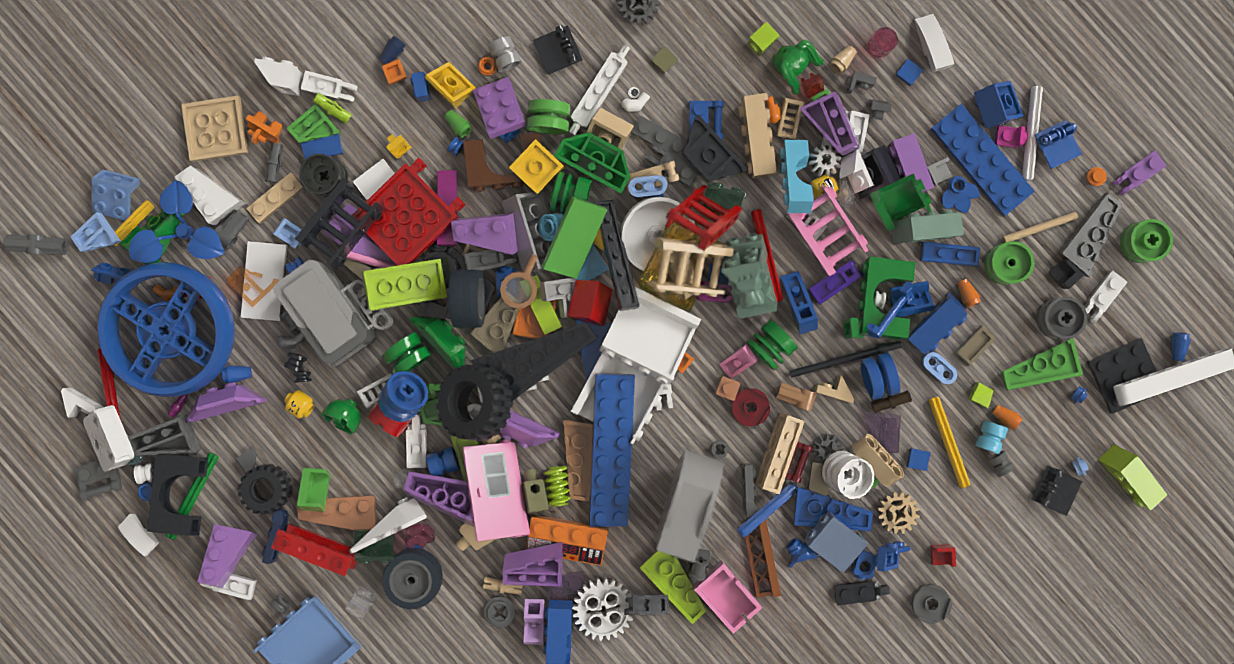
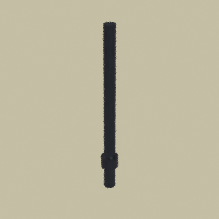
[789,341,902,378]

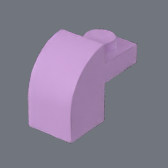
[524,599,545,645]

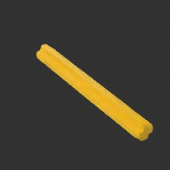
[929,397,970,488]

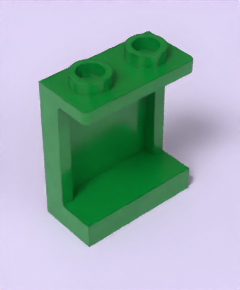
[870,173,932,231]

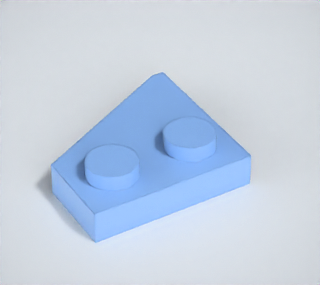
[71,212,121,252]

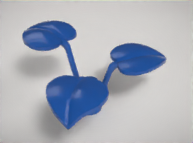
[129,180,225,263]

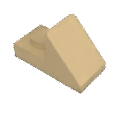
[813,375,854,403]

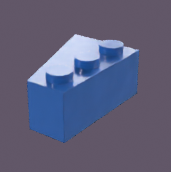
[543,600,573,664]

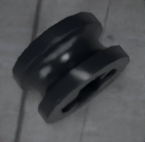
[293,372,312,383]

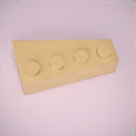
[738,93,777,179]

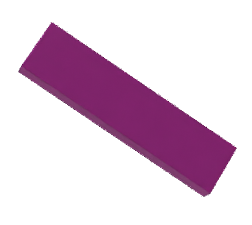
[437,170,457,246]

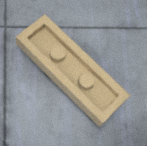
[246,172,304,224]

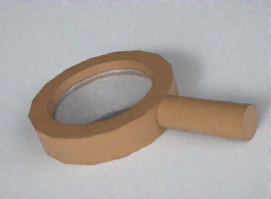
[500,254,538,309]

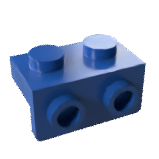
[890,281,935,317]
[875,541,910,572]

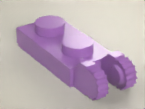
[1112,150,1166,196]

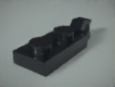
[834,580,890,606]

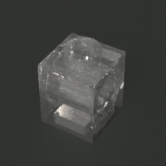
[345,587,377,620]

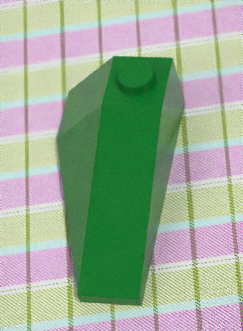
[119,209,184,265]

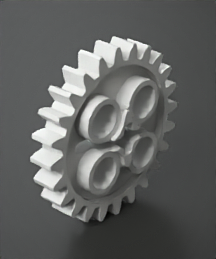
[572,577,633,641]

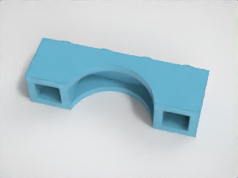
[780,140,814,213]

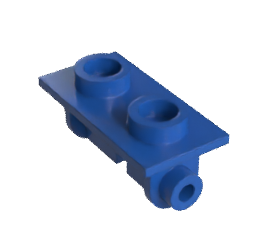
[91,263,130,285]

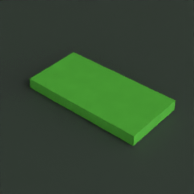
[541,197,607,279]

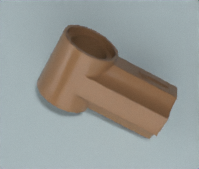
[775,382,817,412]

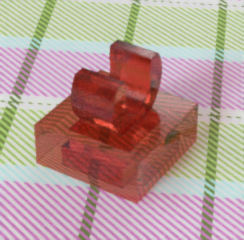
[801,73,824,99]

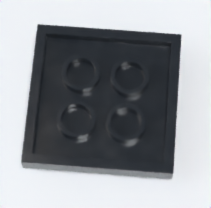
[1087,338,1157,414]

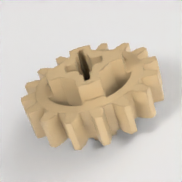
[877,491,920,534]

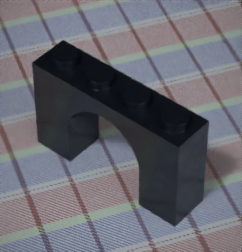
[147,454,208,536]

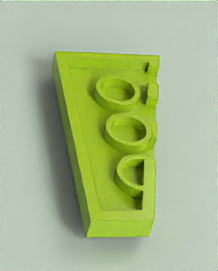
[639,550,706,624]

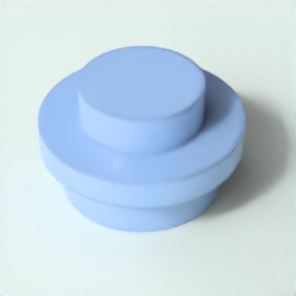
[1072,457,1089,476]

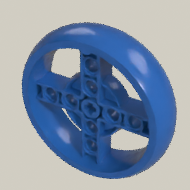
[97,262,235,397]

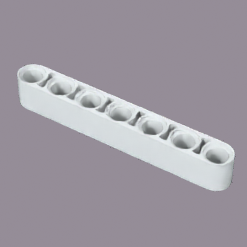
[1113,348,1234,406]

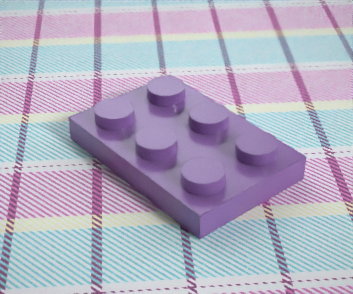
[473,77,526,139]

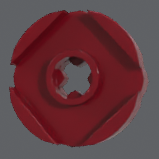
[731,388,770,426]

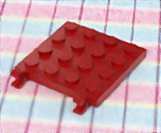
[351,158,466,266]

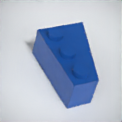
[908,292,967,354]

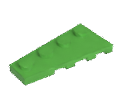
[1001,338,1083,391]

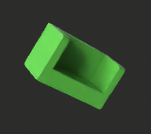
[297,468,330,512]

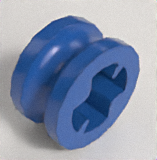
[447,137,464,156]

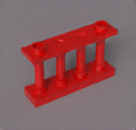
[665,185,743,251]
[271,523,361,576]

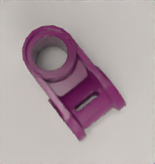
[696,281,733,303]

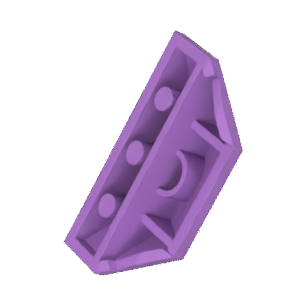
[186,382,267,423]
[500,410,560,448]

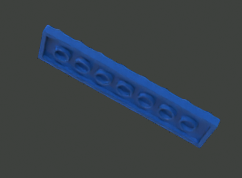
[589,373,635,527]

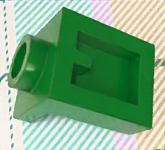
[843,318,864,339]

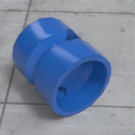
[426,446,460,477]

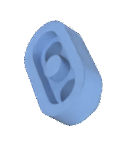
[628,175,668,197]
[922,352,957,384]

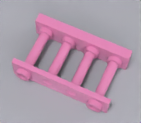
[785,185,868,276]

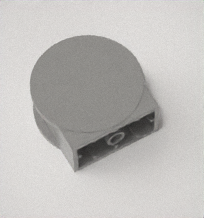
[657,450,723,562]

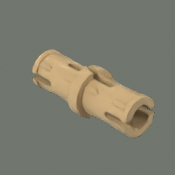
[483,577,523,595]

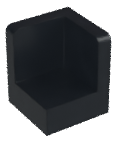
[1048,259,1084,289]

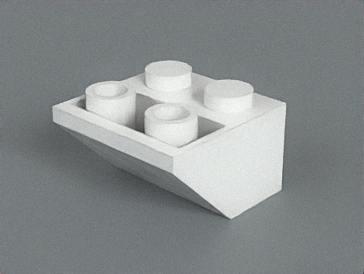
[254,57,303,96]

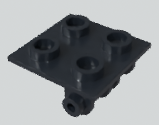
[533,25,583,75]
[1031,465,1083,516]

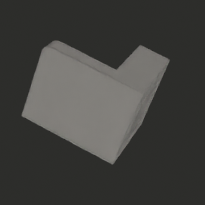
[927,157,952,185]

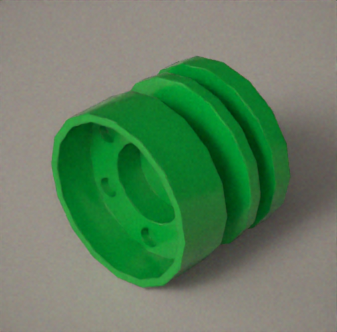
[550,171,592,214]
[746,319,798,371]

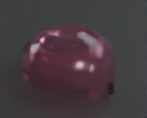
[405,523,435,549]

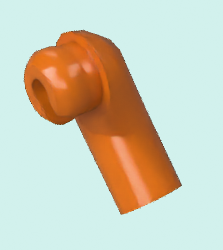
[153,284,178,301]

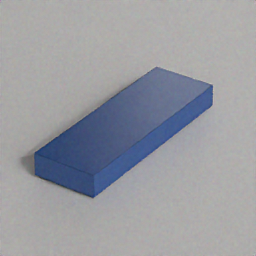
[920,242,980,267]

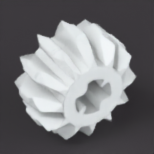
[808,144,842,177]

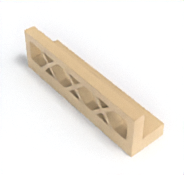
[754,412,805,494]

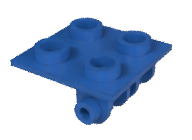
[1035,120,1082,169]

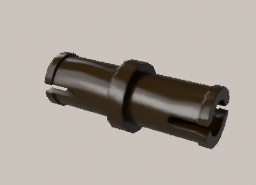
[871,390,912,413]

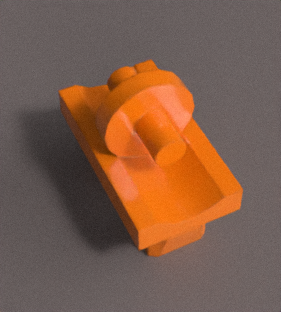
[245,111,282,144]

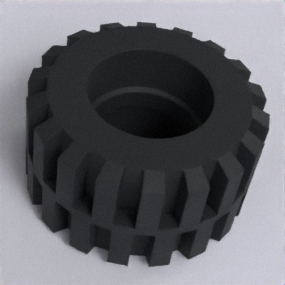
[238,464,292,515]

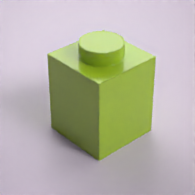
[748,22,780,55]

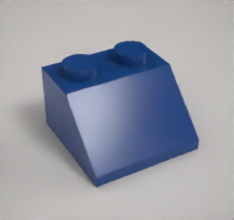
[974,81,1024,129]

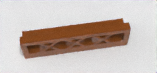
[741,520,781,598]

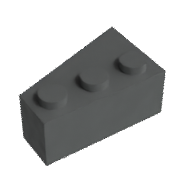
[128,414,201,456]

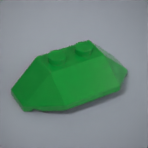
[554,132,631,194]
[409,317,467,369]

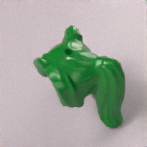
[772,40,824,95]

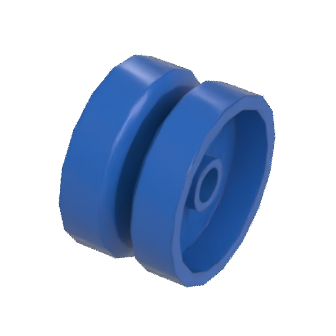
[860,353,900,400]
[378,371,428,422]

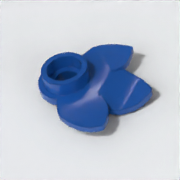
[942,176,980,213]

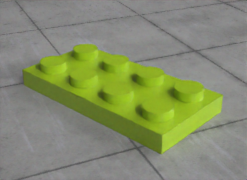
[362,259,447,310]

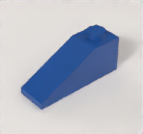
[781,271,818,335]

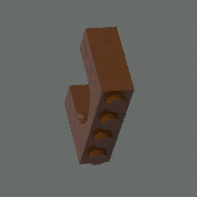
[463,133,542,192]

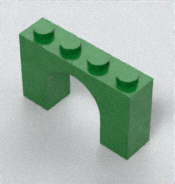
[858,256,916,340]

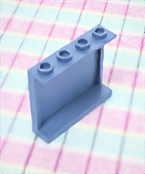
[253,595,361,664]

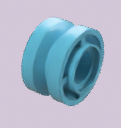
[539,213,564,241]

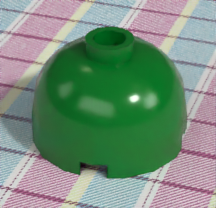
[321,398,361,434]

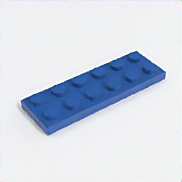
[931,103,1035,216]

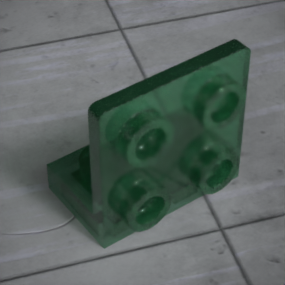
[702,182,746,220]
[354,529,395,564]

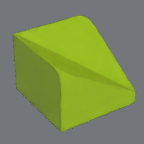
[968,382,993,408]

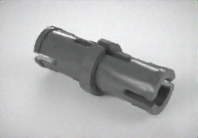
[265,143,283,183]

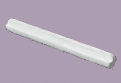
[1022,86,1043,180]

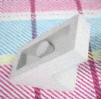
[840,150,874,193]
[61,388,104,418]

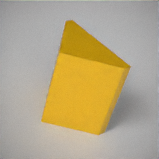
[425,62,476,109]

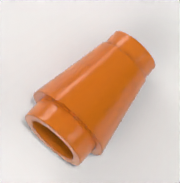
[957,279,981,308]
[992,405,1023,431]

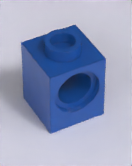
[850,550,876,580]

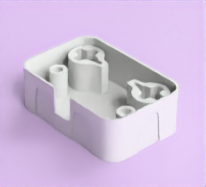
[83,405,134,472]

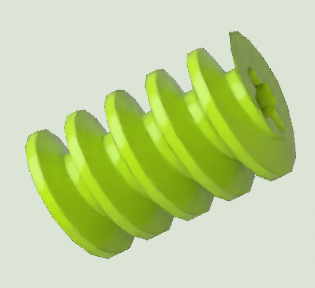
[543,465,570,506]

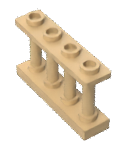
[648,237,734,297]

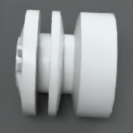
[822,451,874,499]

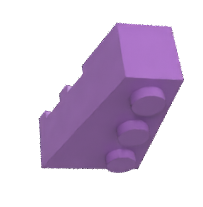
[800,92,861,156]
[451,213,518,255]
[198,524,257,588]
[503,542,563,586]

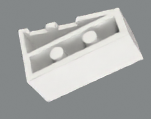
[175,166,246,226]

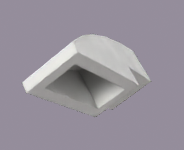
[914,14,954,72]

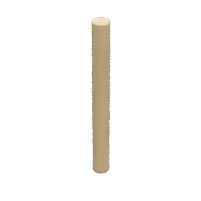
[1003,212,1078,243]

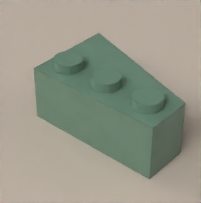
[891,210,964,245]

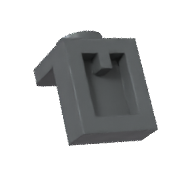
[845,71,877,94]

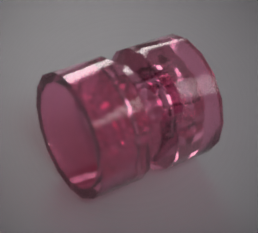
[868,27,898,58]

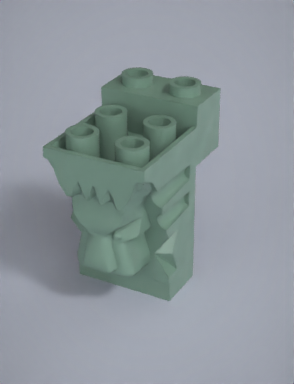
[721,233,778,319]

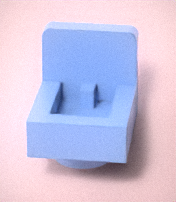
[273,217,302,249]

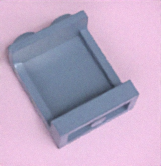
[805,511,868,573]

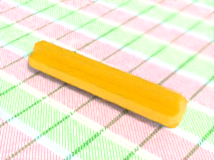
[114,200,155,246]

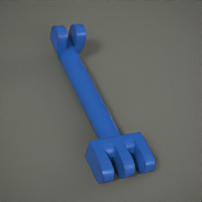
[867,282,914,338]

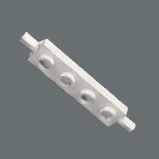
[568,44,630,136]

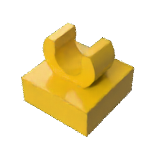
[386,134,412,160]

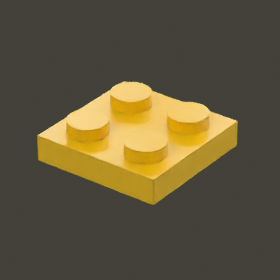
[509,139,564,195]

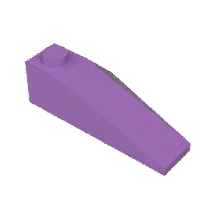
[323,204,396,269]

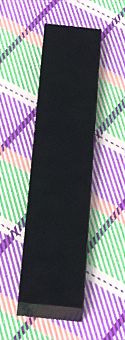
[594,200,640,311]

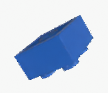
[410,72,431,102]

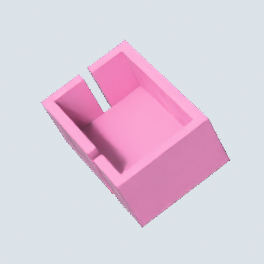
[693,560,762,634]

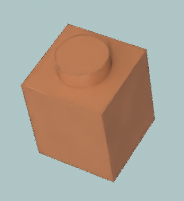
[714,376,741,401]

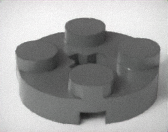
[911,584,952,624]

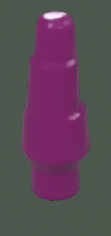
[168,394,188,418]

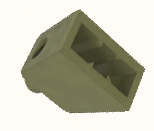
[522,469,549,515]

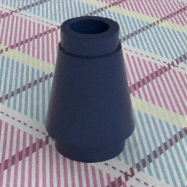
[379,35,406,64]

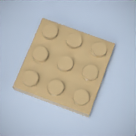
[181,96,249,162]

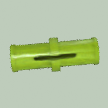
[313,92,352,124]

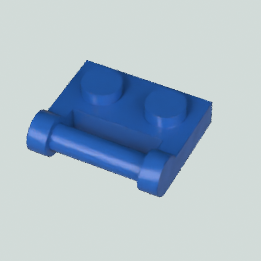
[689,100,724,140]

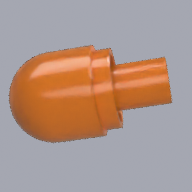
[765,96,781,124]

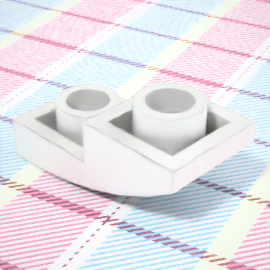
[118,514,159,556]

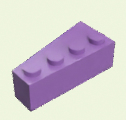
[404,472,474,527]

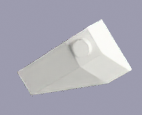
[349,497,427,554]

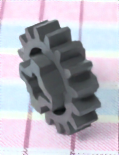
[618,0,660,26]

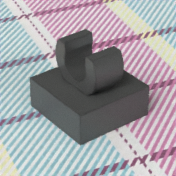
[869,99,892,120]

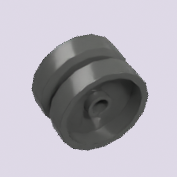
[1036,297,1087,339]

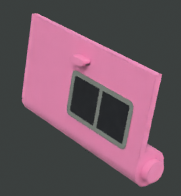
[462,440,530,541]

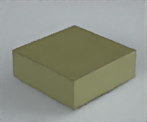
[651,46,678,74]

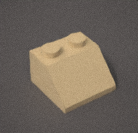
[586,108,634,150]

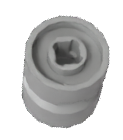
[488,36,521,72]

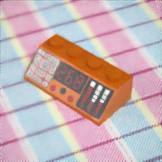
[526,514,608,566]

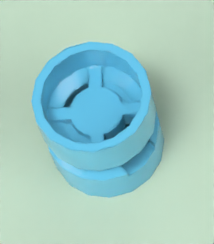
[975,420,1008,454]

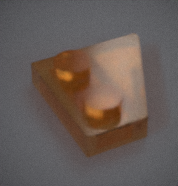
[226,266,279,307]

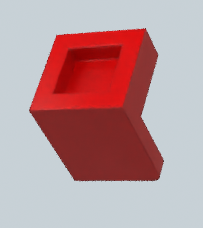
[930,544,956,567]

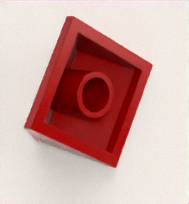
[567,280,613,326]

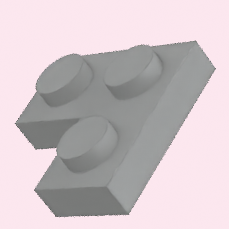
[540,278,576,318]

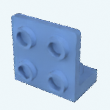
[92,169,140,221]

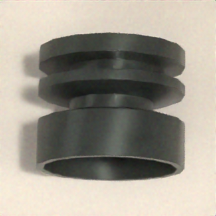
[299,154,348,197]

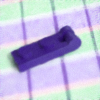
[808,259,863,305]

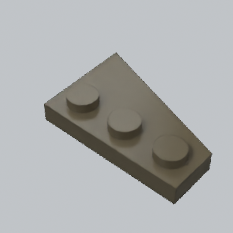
[470,290,522,353]

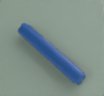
[737,483,797,538]

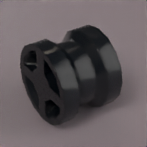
[284,352,307,372]

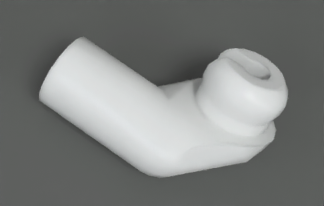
[622,92,650,112]

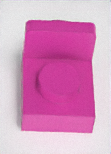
[995,126,1027,148]

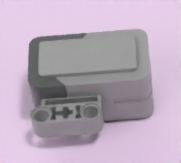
[274,260,393,366]

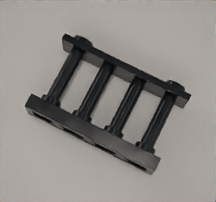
[295,177,384,270]

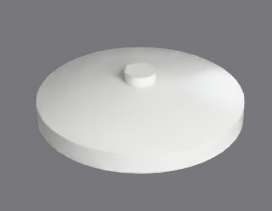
[621,197,696,274]

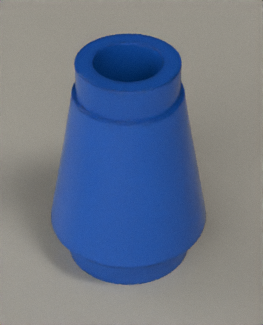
[1171,332,1191,361]
[222,365,252,383]

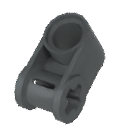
[688,549,710,581]

